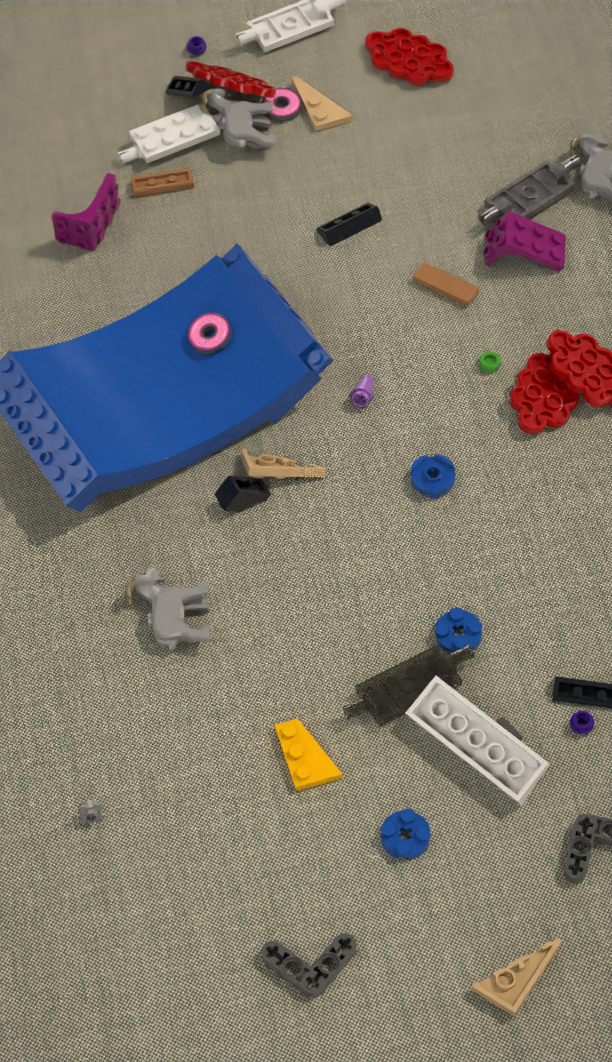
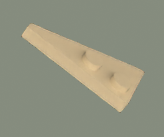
[292,76,352,132]
[240,449,327,479]
[471,939,562,1016]

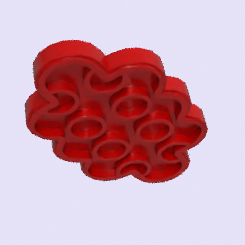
[365,28,454,86]
[185,61,276,98]
[546,330,612,408]
[509,353,579,435]

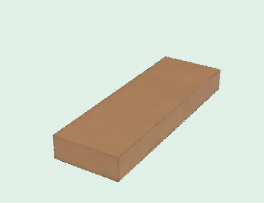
[130,168,195,197]
[413,262,479,307]

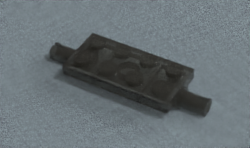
[342,644,475,727]

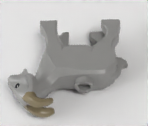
[199,86,276,149]
[569,132,612,201]
[125,568,211,650]

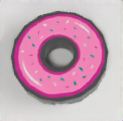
[262,88,302,122]
[188,313,232,354]

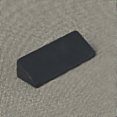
[165,75,212,98]
[316,203,382,246]
[552,676,612,708]

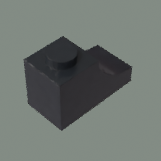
[214,476,271,512]

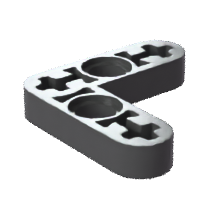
[564,814,612,884]
[261,933,357,998]

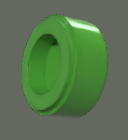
[479,351,501,373]

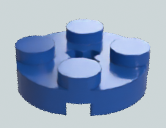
[410,454,456,499]
[435,607,482,655]
[381,809,431,860]

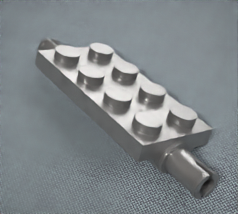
[478,155,581,226]

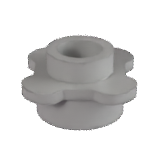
[78,800,104,823]

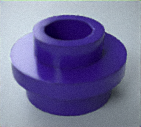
[187,36,207,55]
[570,711,594,734]

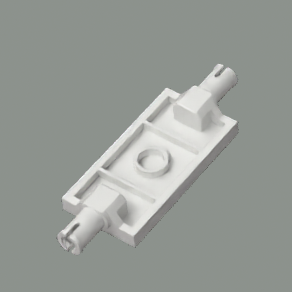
[235,0,346,52]
[117,104,222,165]

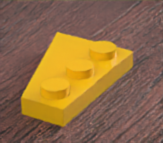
[274,719,343,792]

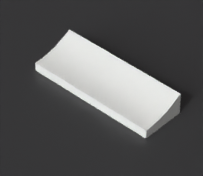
[406,676,550,806]

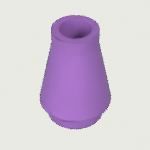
[351,375,374,407]

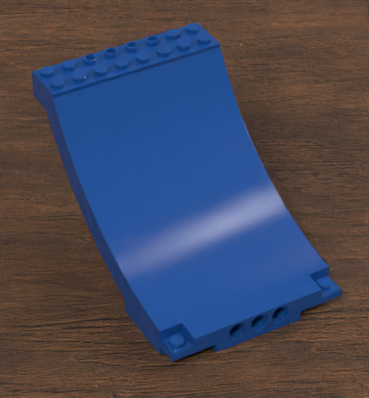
[0,243,334,512]

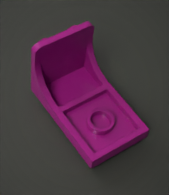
[51,173,120,251]
[483,210,566,272]

